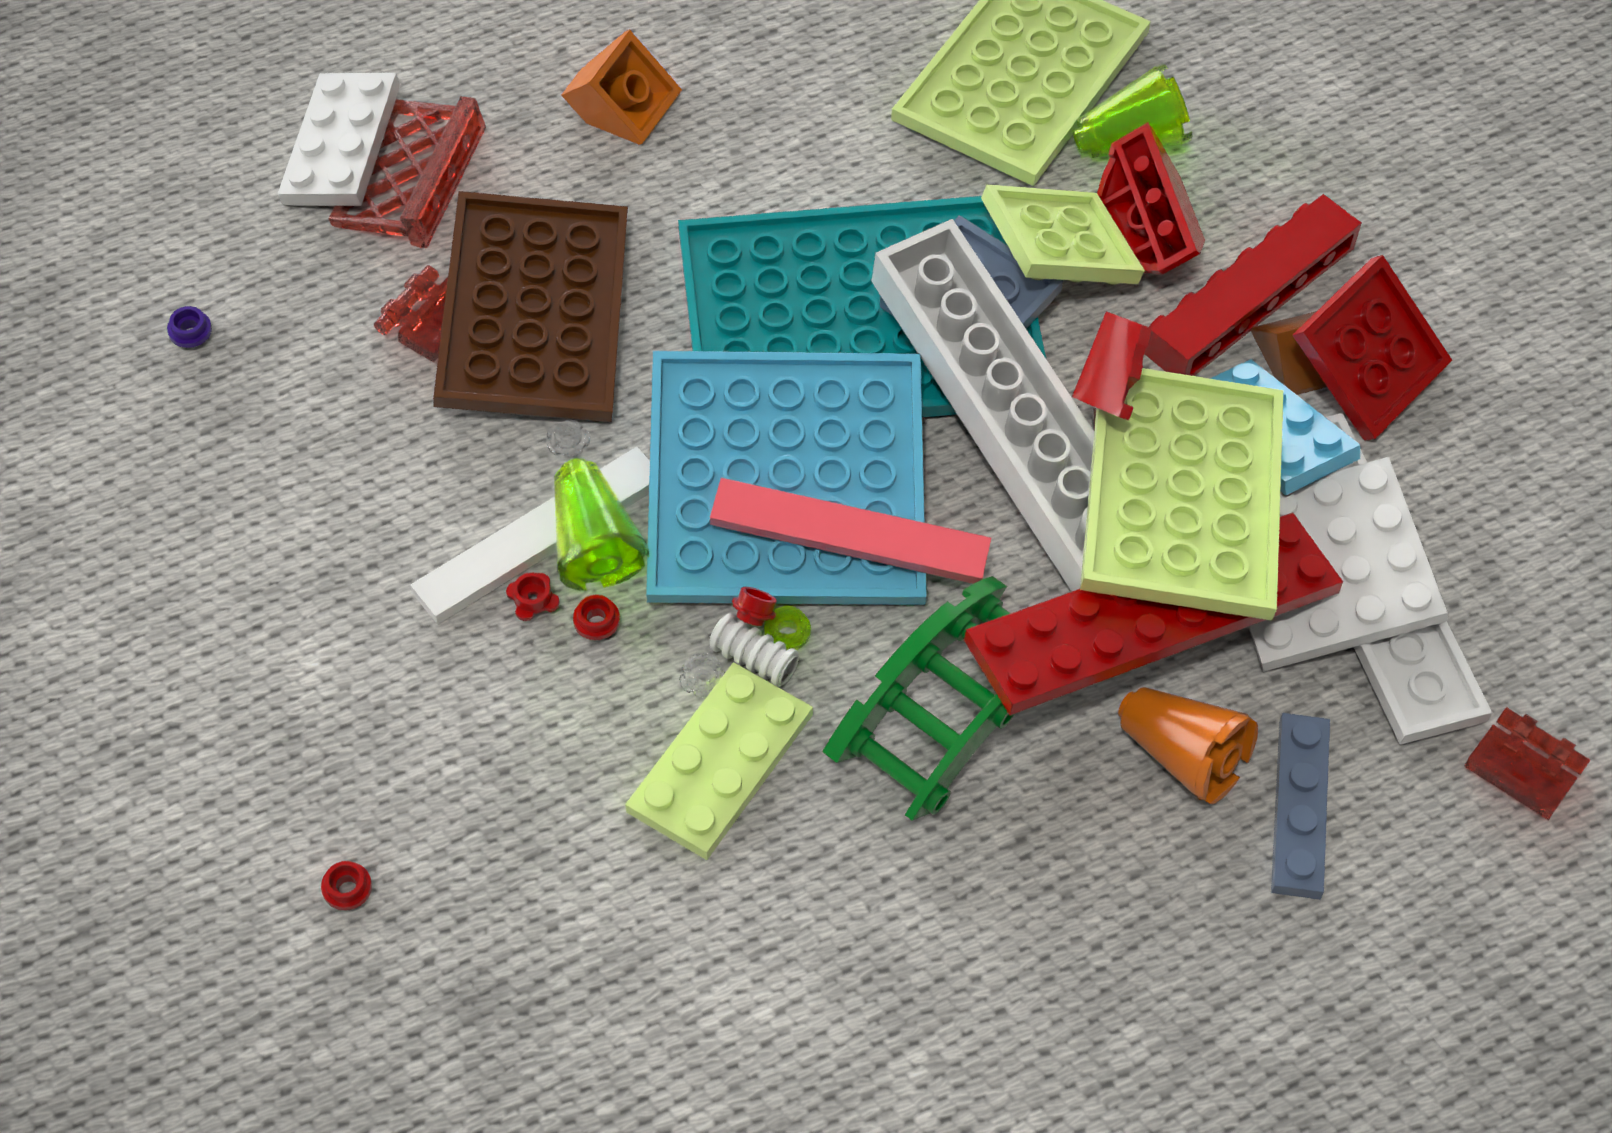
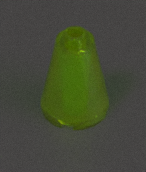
[1072,64,1193,158]
[554,458,649,591]

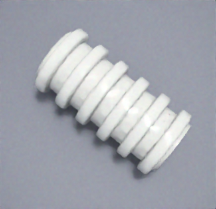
[710,613,799,687]

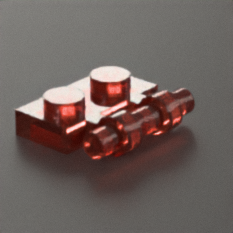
[373,265,448,363]
[1464,707,1591,821]

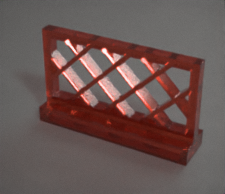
[328,96,486,248]

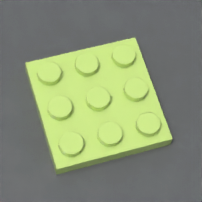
[981,185,1145,285]

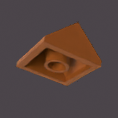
[1251,311,1327,395]

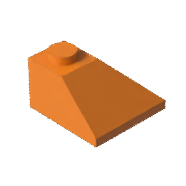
[561,29,682,145]

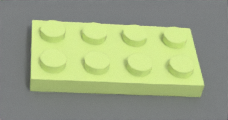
[625,662,813,860]

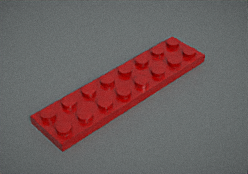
[964,512,1343,715]

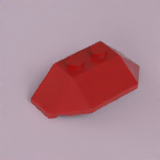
[1097,122,1205,275]

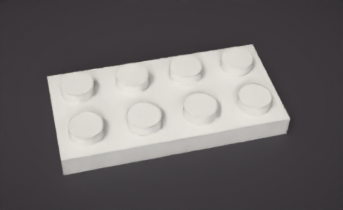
[278,73,401,206]

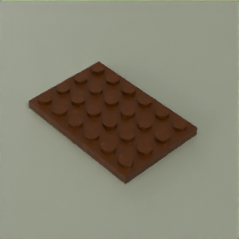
[433,191,628,422]

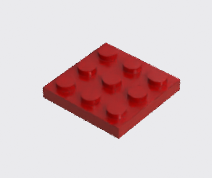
[1293,255,1452,441]

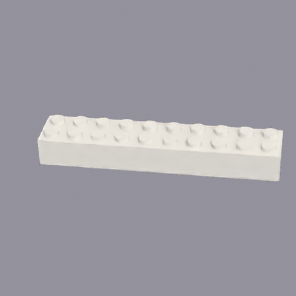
[871,219,1094,591]

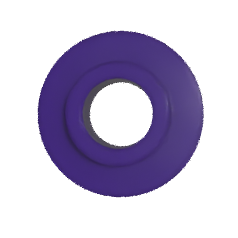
[167,306,212,348]

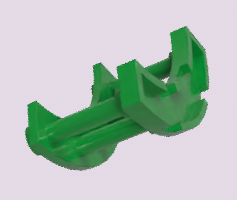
[822,576,1016,821]

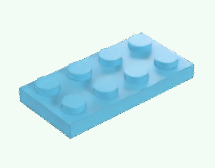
[1210,359,1360,495]

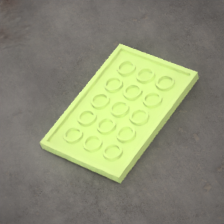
[891,0,1151,186]
[1080,368,1283,620]

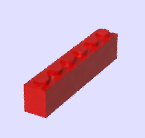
[1145,194,1362,376]

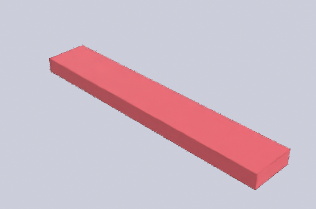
[710,478,991,584]

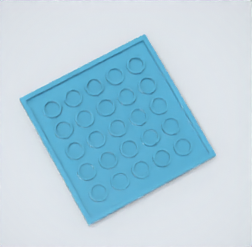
[646,351,926,605]

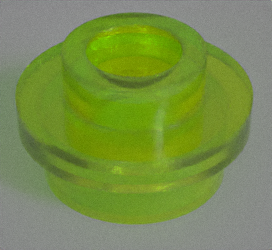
[764,606,811,650]

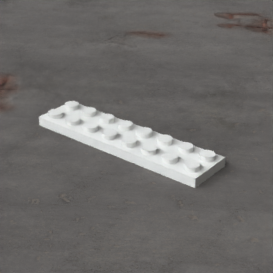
[1326,413,1492,745]

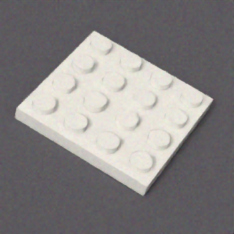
[1248,457,1448,672]

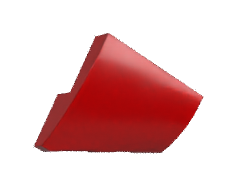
[1072,311,1152,421]

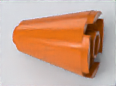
[1118,687,1258,804]

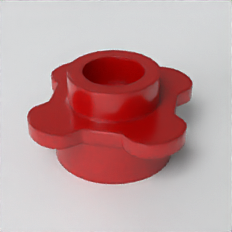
[506,572,560,621]

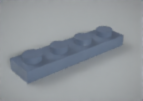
[1271,713,1330,900]

